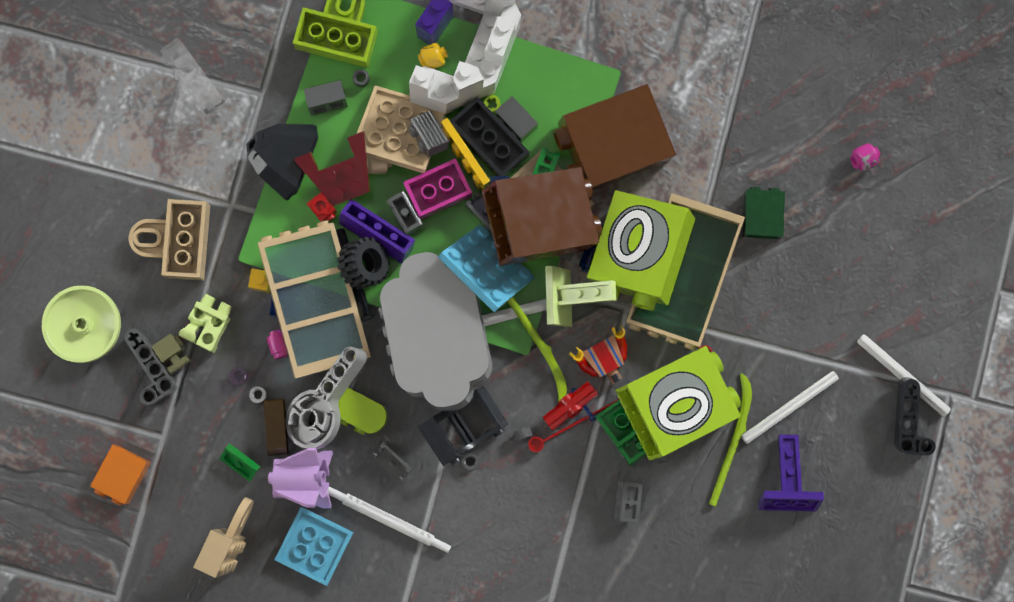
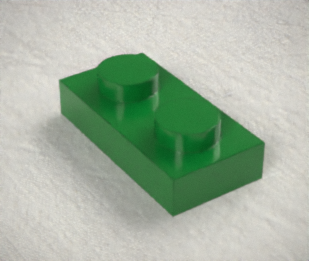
[219,443,260,482]

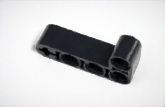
[894,377,936,456]

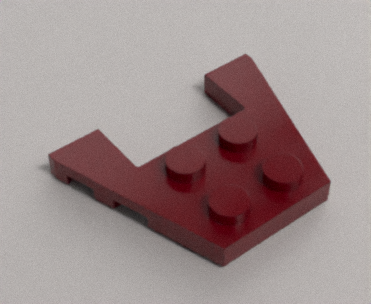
[294,131,370,206]

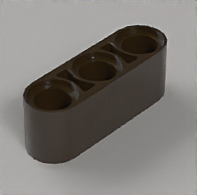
[263,398,289,456]

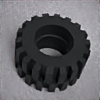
[337,237,390,289]

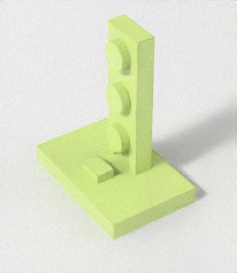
[545,266,616,327]

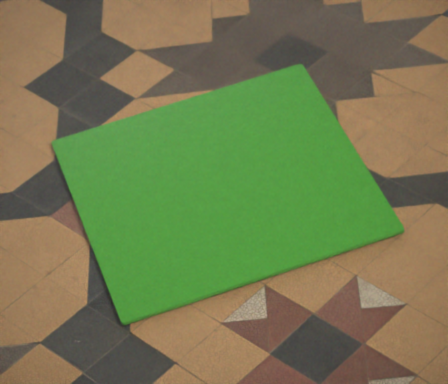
[239,0,621,355]

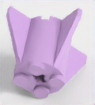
[268,448,333,509]

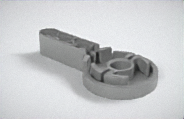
[286,347,367,449]

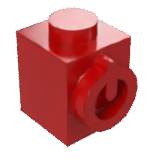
[307,192,338,223]

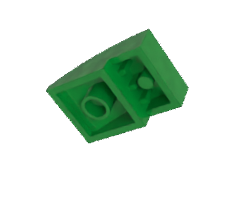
[595,400,647,467]

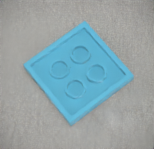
[275,507,354,586]

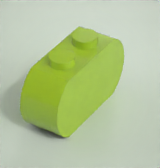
[338,388,388,435]

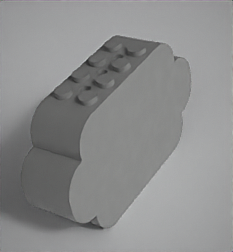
[379,252,492,411]

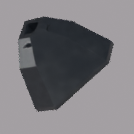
[246,124,318,201]

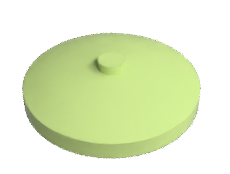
[42,286,121,363]

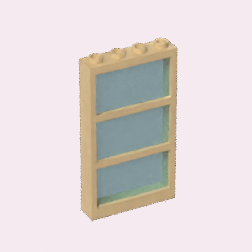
[257,221,371,378]

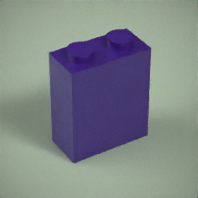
[415,0,453,45]

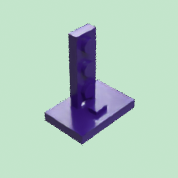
[758,434,824,512]

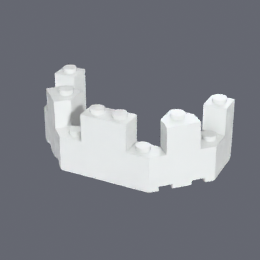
[409,0,521,114]

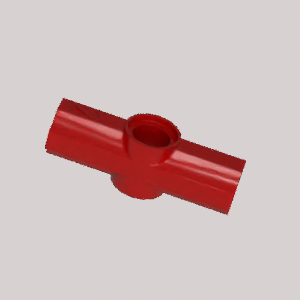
[543,381,599,430]

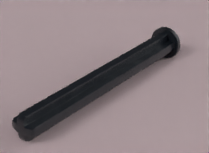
[336,228,375,322]

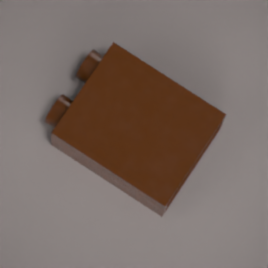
[553,84,676,191]
[482,167,602,266]

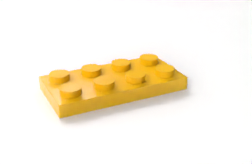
[441,118,490,190]

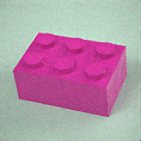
[403,158,472,220]

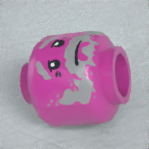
[850,143,880,171]

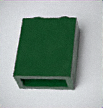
[742,187,785,240]

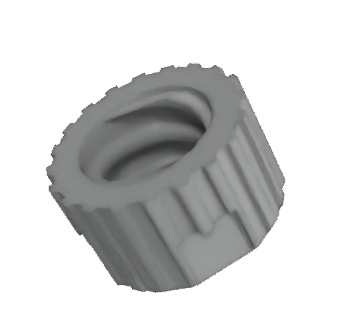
[249,386,268,404]

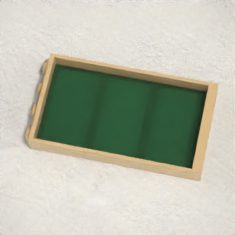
[626,193,745,351]

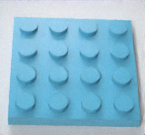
[438,224,535,312]

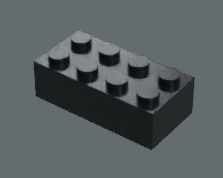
[450,97,530,180]

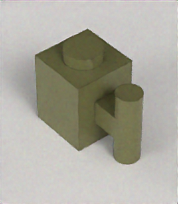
[151,333,190,374]

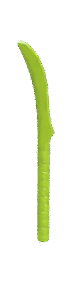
[507,297,567,402]
[709,373,752,507]

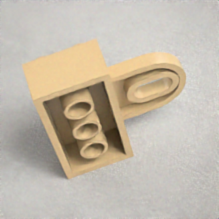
[129,199,210,281]
[193,497,254,578]

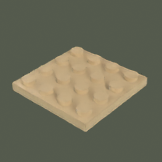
[351,85,446,173]

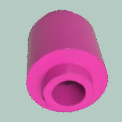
[266,330,288,360]

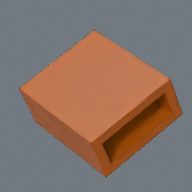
[90,444,151,506]

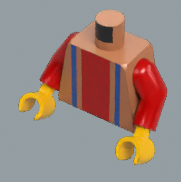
[569,325,627,384]

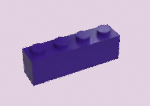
[339,199,415,264]

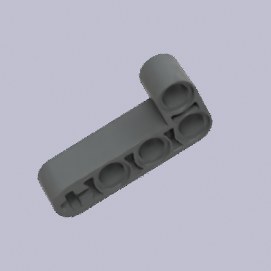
[125,329,177,406]

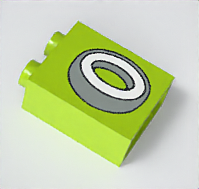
[587,190,695,311]
[615,346,741,461]

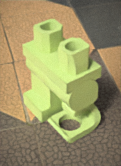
[179,294,232,353]

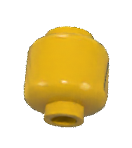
[418,43,448,69]

